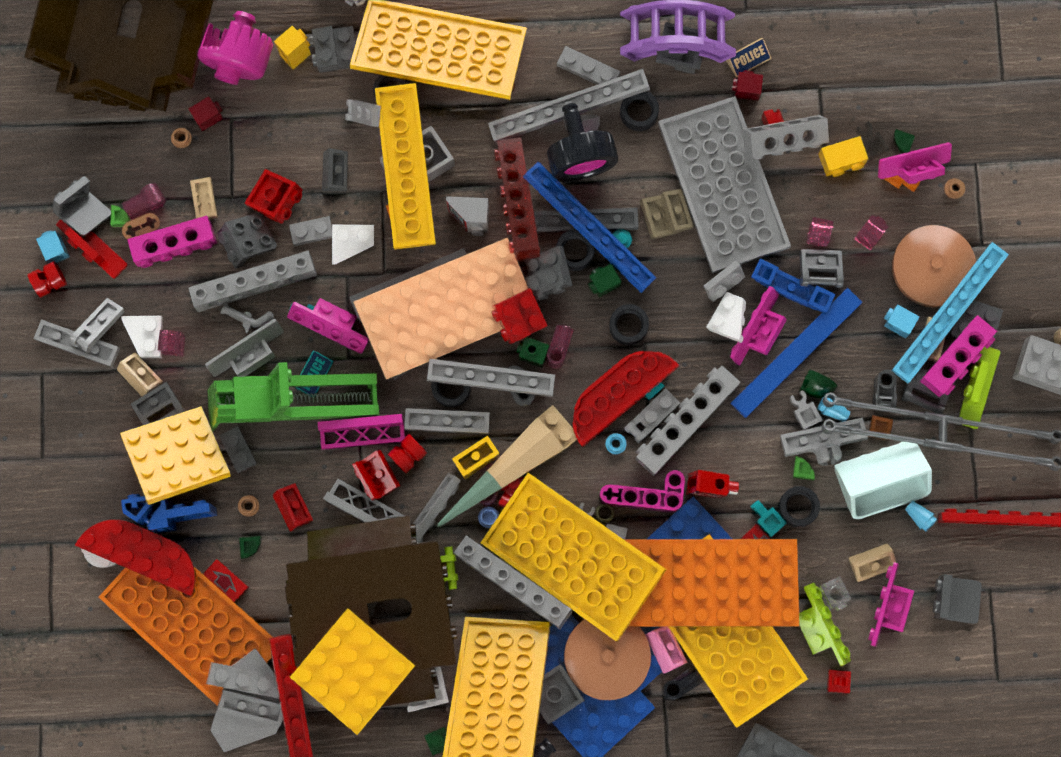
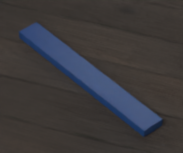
[523,161,656,293]
[731,288,862,418]

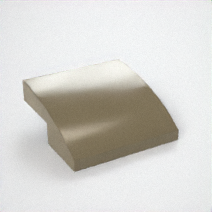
[639,189,694,240]

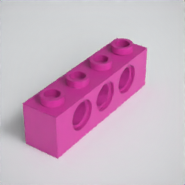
[127,215,217,268]
[920,315,997,397]

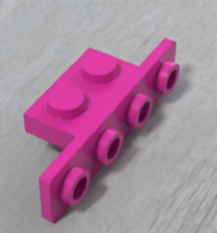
[878,142,952,184]
[730,286,787,366]
[287,298,369,354]
[868,562,915,647]

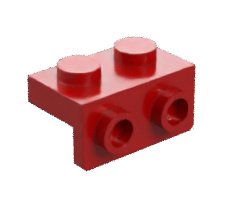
[352,450,400,501]

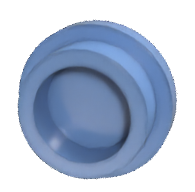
[478,507,499,528]

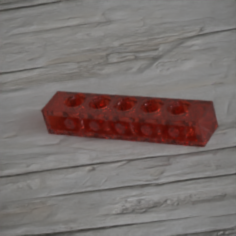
[494,137,540,260]

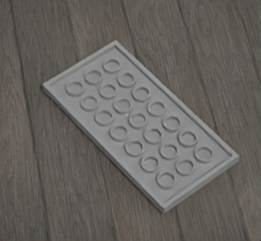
[658,96,791,274]

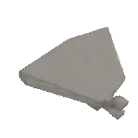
[210,648,283,752]

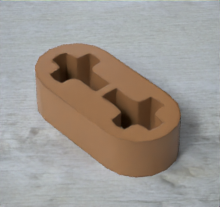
[122,212,160,239]

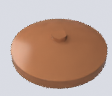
[892,225,976,308]
[564,619,651,700]

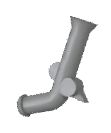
[221,303,274,334]

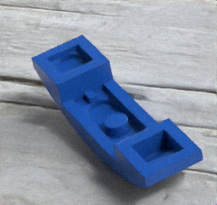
[751,259,835,313]

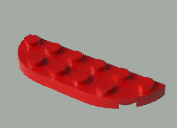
[573,351,680,447]
[75,520,196,596]

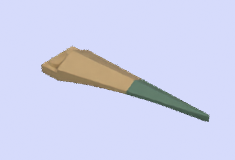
[437,405,580,527]

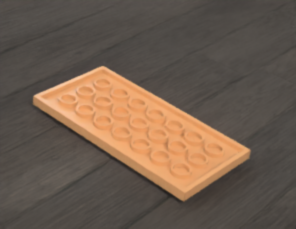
[353,238,528,379]

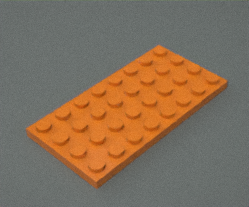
[98,533,273,706]
[624,539,799,627]

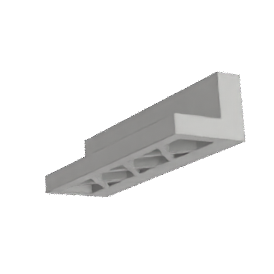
[323,479,411,523]

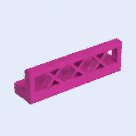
[318,414,405,450]

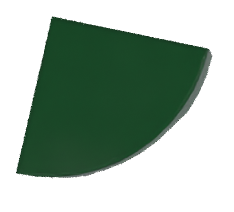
[893,129,915,154]
[239,536,262,559]

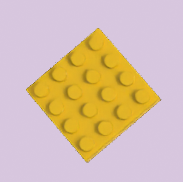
[120,407,230,505]
[290,609,415,735]

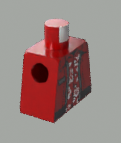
[686,470,739,498]

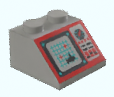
[446,197,489,236]

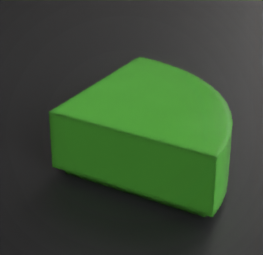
[110,205,131,227]
[793,456,815,481]

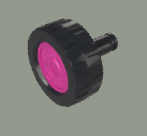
[547,103,618,181]

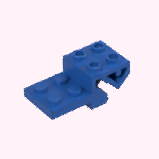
[121,494,217,534]

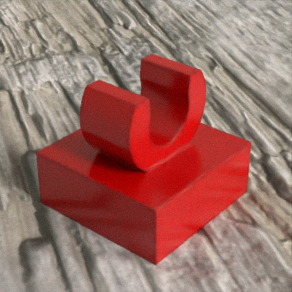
[827,670,851,693]

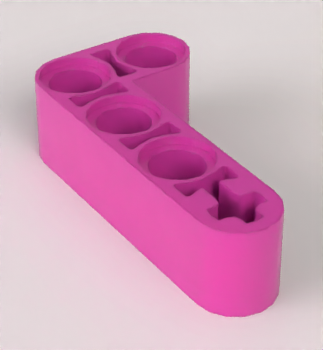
[599,470,685,513]

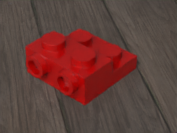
[244,169,303,224]
[491,288,548,344]

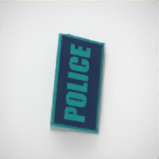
[294,350,333,398]

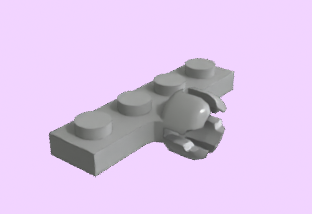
[780,418,868,466]

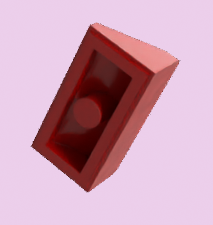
[273,483,313,532]

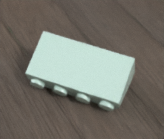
[834,441,932,519]

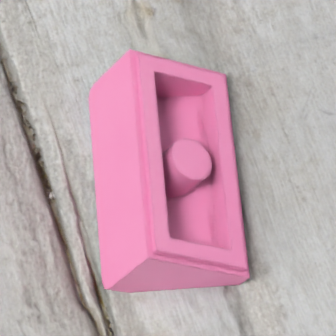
[645,627,688,674]

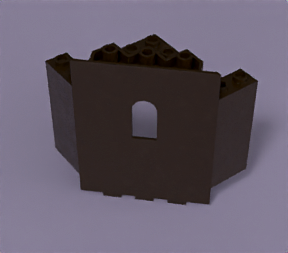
[24,0,213,112]
[285,516,457,707]

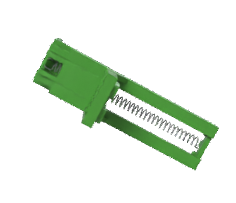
[207,362,379,431]

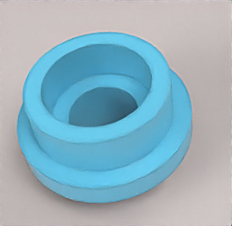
[605,433,626,454]

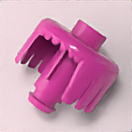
[197,11,273,85]

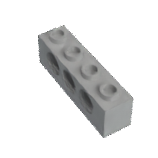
[743,115,829,159]

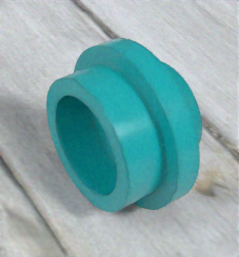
[613,229,632,248]

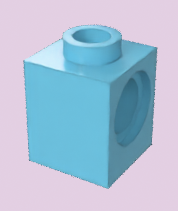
[36,231,70,263]
[884,304,919,339]

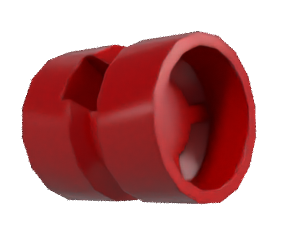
[27,261,67,298]
[387,434,428,474]

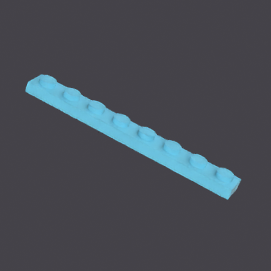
[891,242,1009,384]

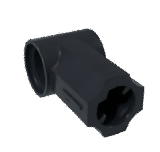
[662,666,705,701]

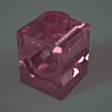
[854,215,889,251]
[806,217,834,247]
[157,330,185,356]

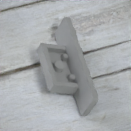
[205,319,284,377]

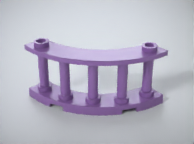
[620,0,736,63]

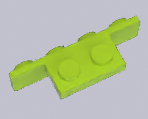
[959,347,1000,429]
[799,583,851,666]

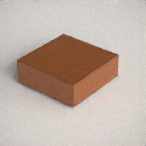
[868,415,893,441]

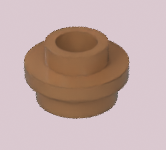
[171,128,192,148]
[944,178,965,199]
[238,495,260,517]

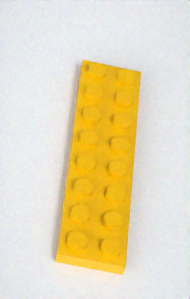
[375,83,436,250]

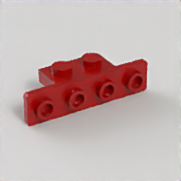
[56,219,128,279]

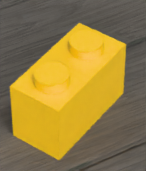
[274,26,311,69]
[818,136,868,177]
[452,436,500,479]

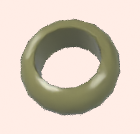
[595,504,615,523]

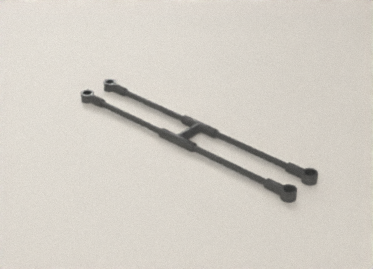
[821,393,1061,471]

